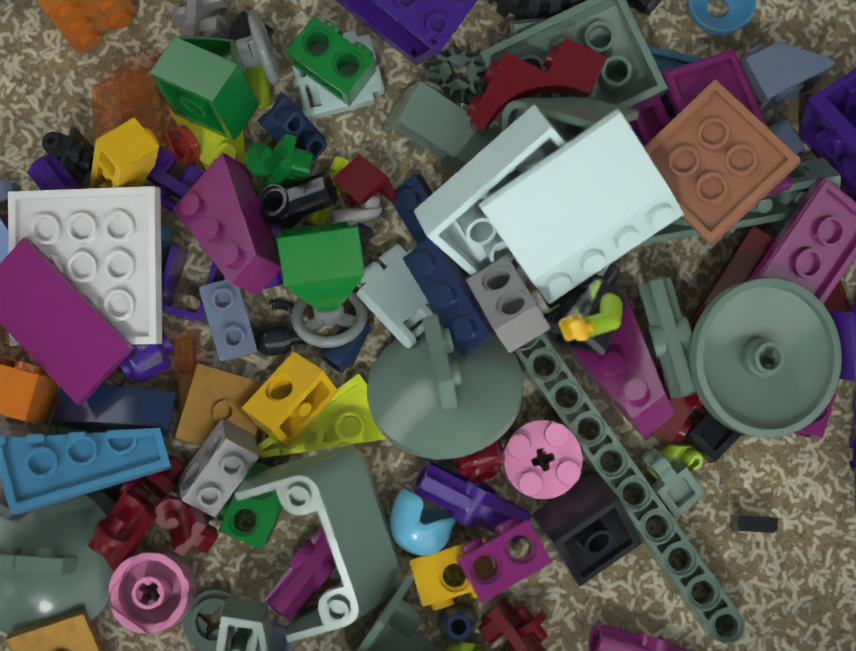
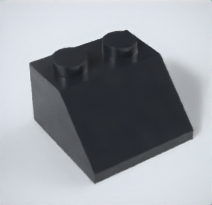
[532,471,642,587]

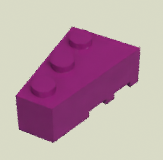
[172,152,282,295]
[569,293,675,438]

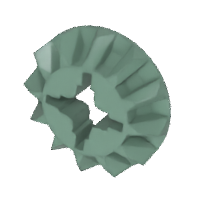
[429,46,487,104]
[183,589,234,651]

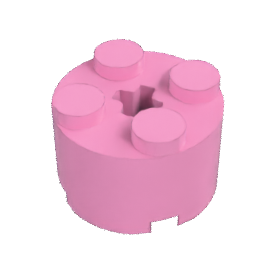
[502,420,582,499]
[109,550,197,633]

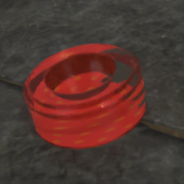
[168,125,201,165]

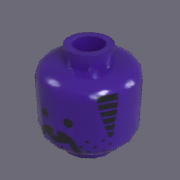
[119,331,174,382]

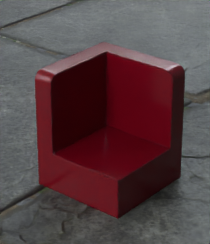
[332,154,397,208]

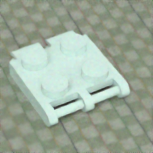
[284,30,385,120]
[356,244,436,348]

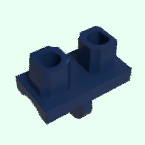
[257,93,327,161]

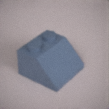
[740,42,835,113]

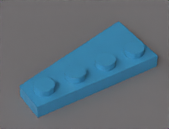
[0,428,171,516]

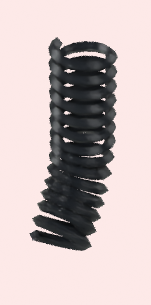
[269,299,305,315]

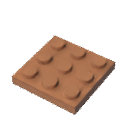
[644,79,801,246]

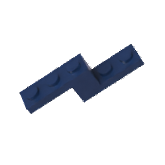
[392,174,497,357]

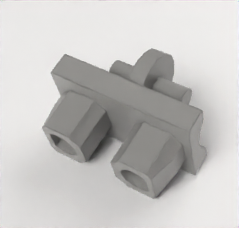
[172,0,231,39]

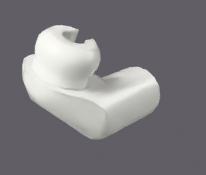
[327,194,382,224]

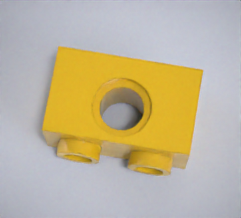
[242,351,338,448]
[409,536,494,611]

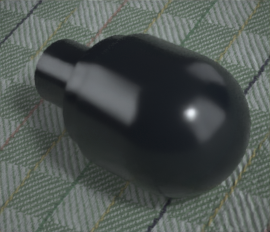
[254,324,307,356]

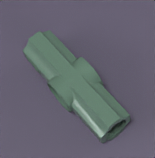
[637,277,697,400]

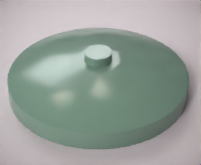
[689,278,842,438]

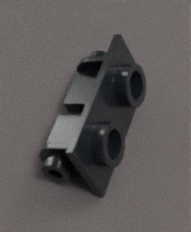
[42,127,95,183]

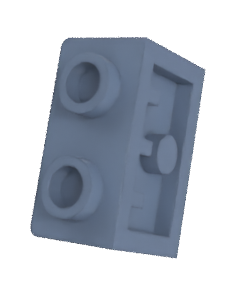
[199,279,257,361]

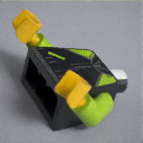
[543,263,627,356]

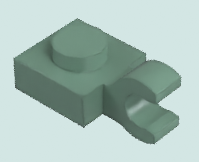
[641,448,706,518]

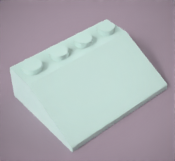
[414,104,568,276]
[479,109,684,304]

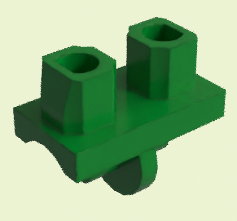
[244,134,313,192]

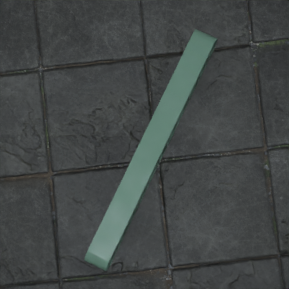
[513,333,745,644]

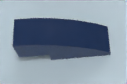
[52,385,175,438]

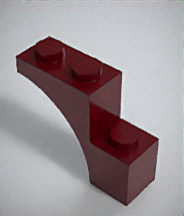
[466,37,607,135]

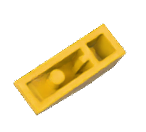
[89,117,159,189]

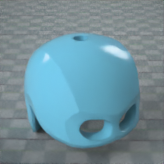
[389,487,456,556]

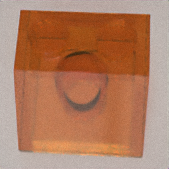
[91,68,171,152]

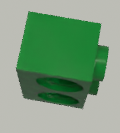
[286,16,376,106]
[217,460,283,550]

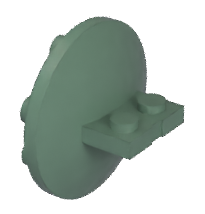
[367,314,524,460]
[0,494,114,634]

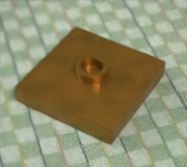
[173,363,264,446]
[6,607,104,651]

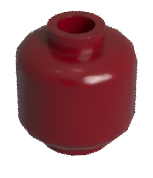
[453,438,505,482]

